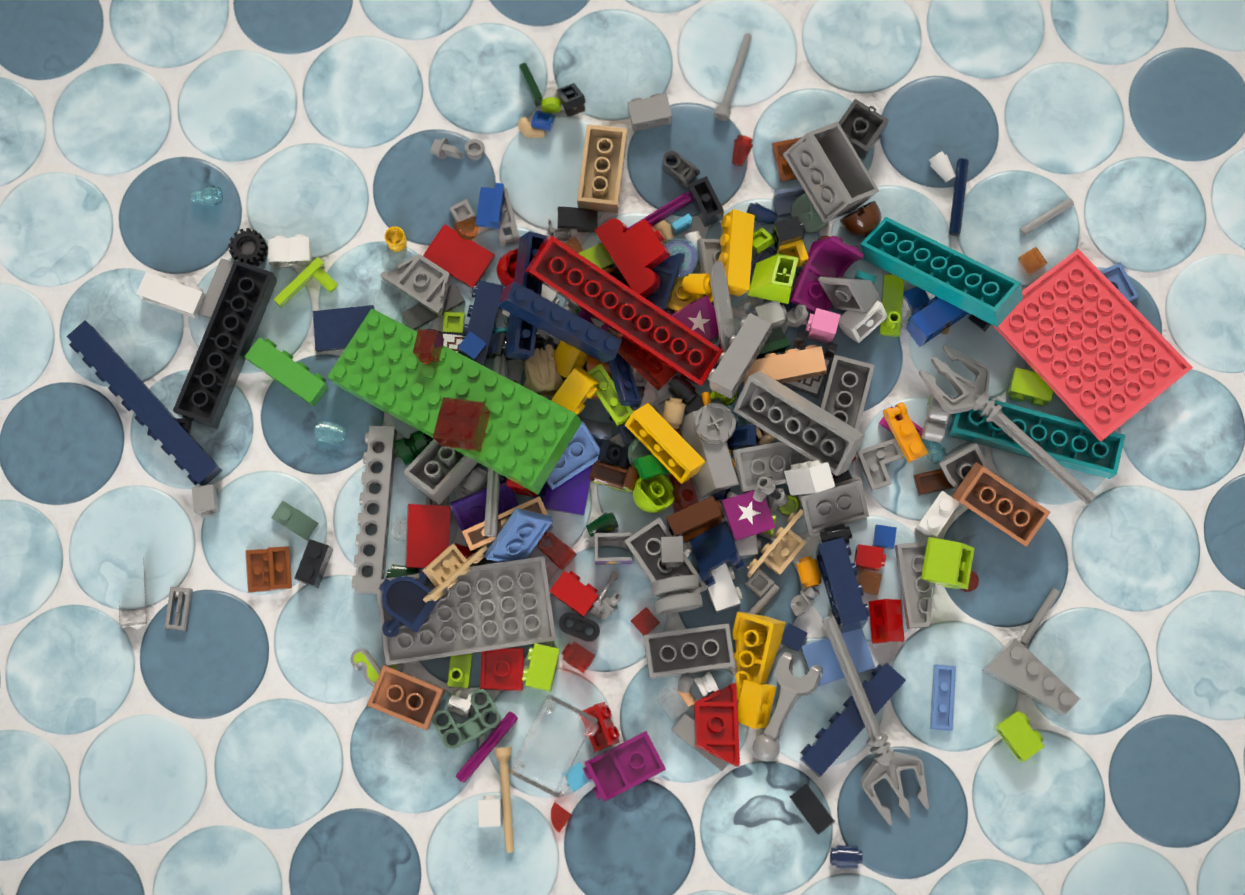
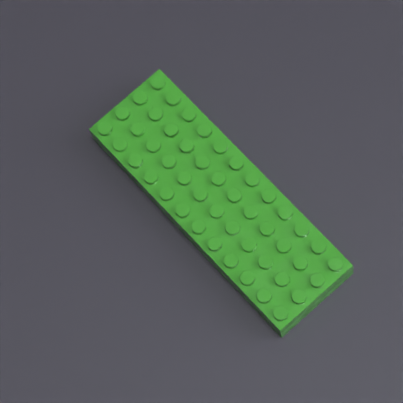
[327,308,582,495]

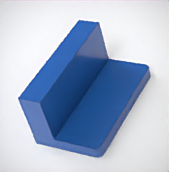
[476,183,505,229]

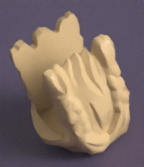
[522,344,564,399]

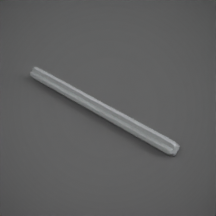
[484,356,506,537]

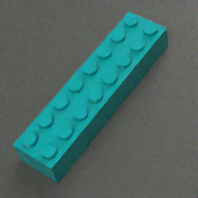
[860,217,1023,328]
[947,395,1126,479]

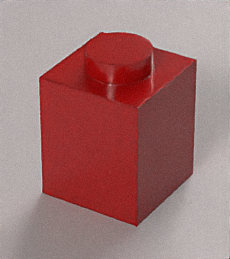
[854,544,886,572]

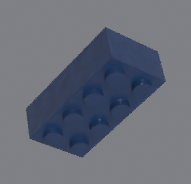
[815,538,870,633]

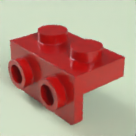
[580,702,620,752]

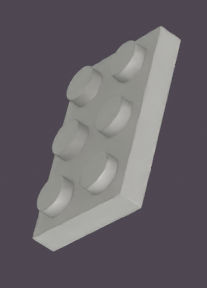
[799,477,869,534]

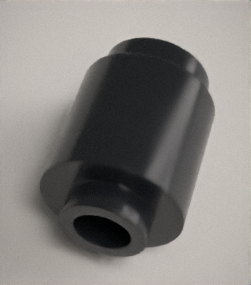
[667,375,698,406]
[820,523,852,544]

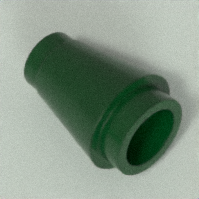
[586,512,619,537]

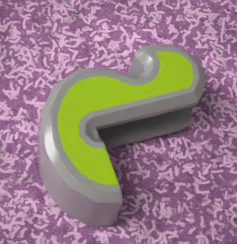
[922,394,952,443]
[350,649,404,687]

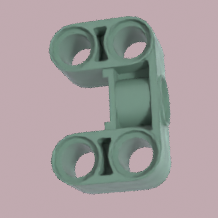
[432,689,502,749]

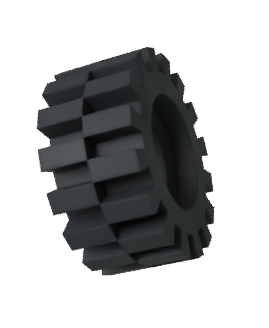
[228,228,268,266]

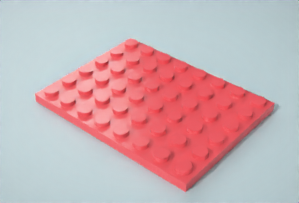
[992,249,1193,442]

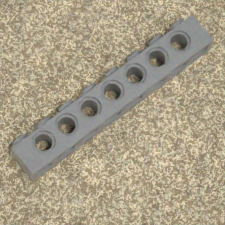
[352,426,397,595]

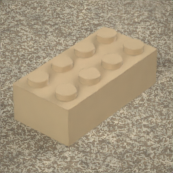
[577,124,627,213]

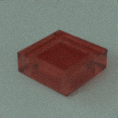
[631,607,660,636]

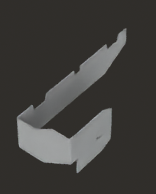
[119,557,147,627]

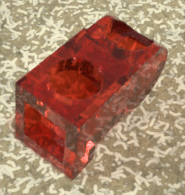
[669,474,698,513]

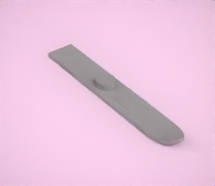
[710,261,736,352]

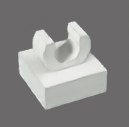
[447,690,472,719]

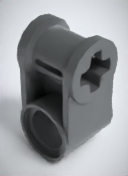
[662,151,700,189]

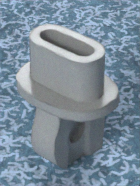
[430,138,463,159]
[785,304,808,328]
[791,586,820,617]
[590,592,622,619]

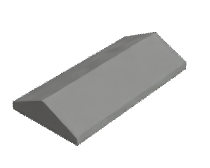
[679,410,740,498]

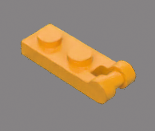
[883,402,928,463]

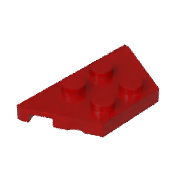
[694,683,740,767]

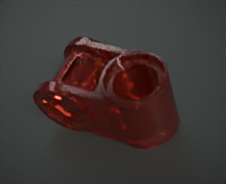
[538,532,577,571]

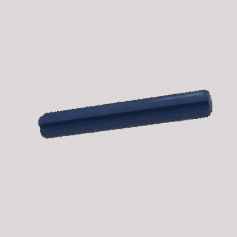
[949,158,969,236]

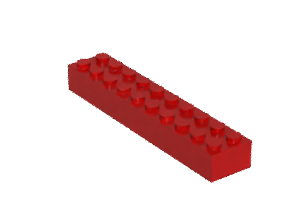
[525,236,723,386]

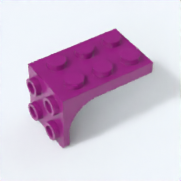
[789,236,864,314]
[582,731,666,802]

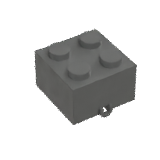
[838,99,889,160]

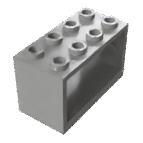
[783,122,879,223]

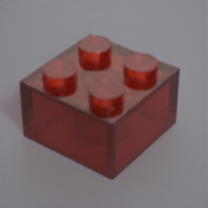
[433,397,491,452]

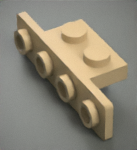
[747,509,806,578]
[422,543,488,603]

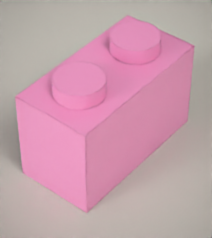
[805,308,840,344]

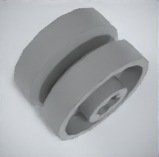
[651,575,703,614]

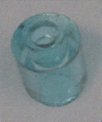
[314,420,346,445]

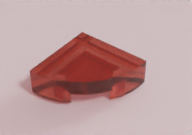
[551,802,572,833]

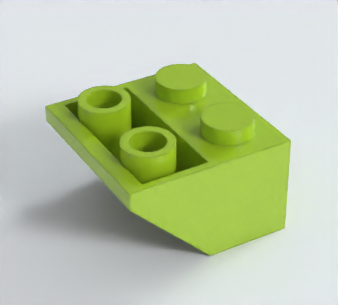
[748,254,799,304]
[921,537,975,589]

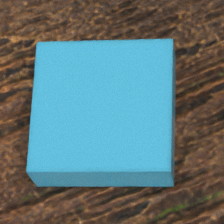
[671,213,692,236]
[562,762,591,792]

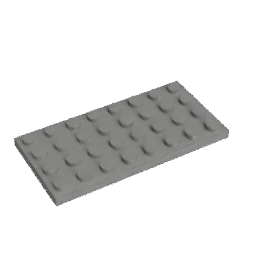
[375,556,556,666]

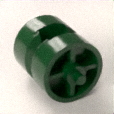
[394,430,432,466]

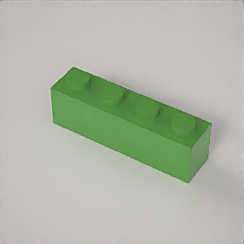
[244,337,329,407]

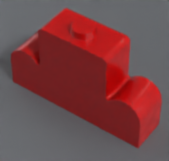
[594,218,671,298]

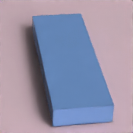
[930,664,956,731]

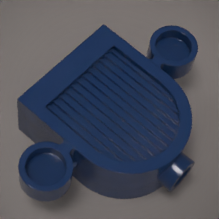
[379,567,441,638]

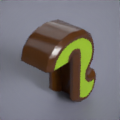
[589,461,640,493]

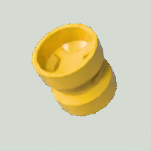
[384,226,407,252]

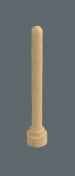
[494,747,514,853]

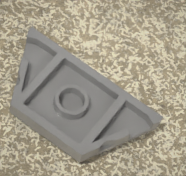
[380,254,451,317]

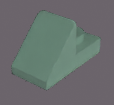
[271,500,319,541]

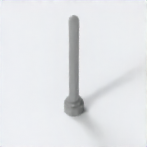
[714,33,752,121]

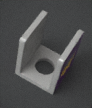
[594,533,632,565]

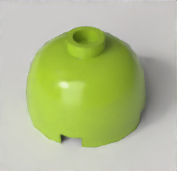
[632,475,675,513]

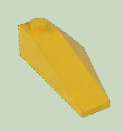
[732,612,786,701]

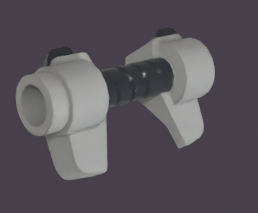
[753,476,788,513]

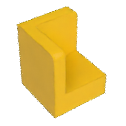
[777,240,809,267]

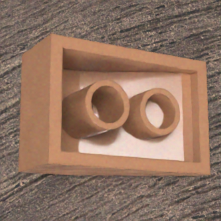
[367,665,446,730]

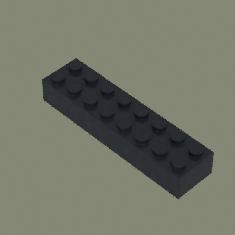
[173,260,278,429]

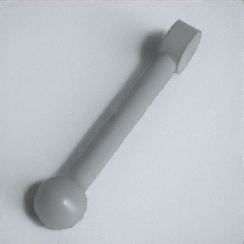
[593,571,619,608]

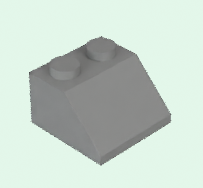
[818,277,879,313]

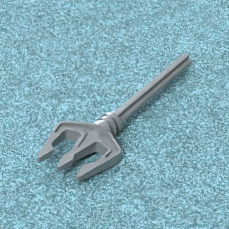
[918,345,1096,505]
[822,616,929,826]

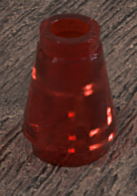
[731,135,753,167]

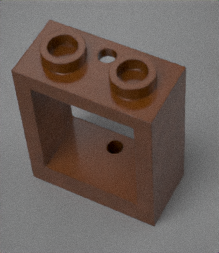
[666,496,724,543]

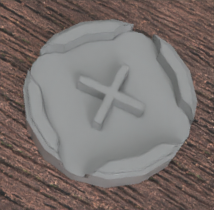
[694,403,736,444]

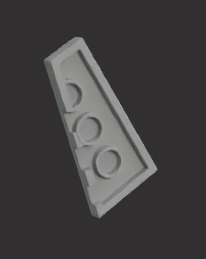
[895,542,934,629]

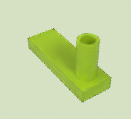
[274,257,338,308]
[879,274,904,337]
[587,364,634,426]
[447,653,473,689]

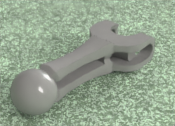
[752,652,823,762]

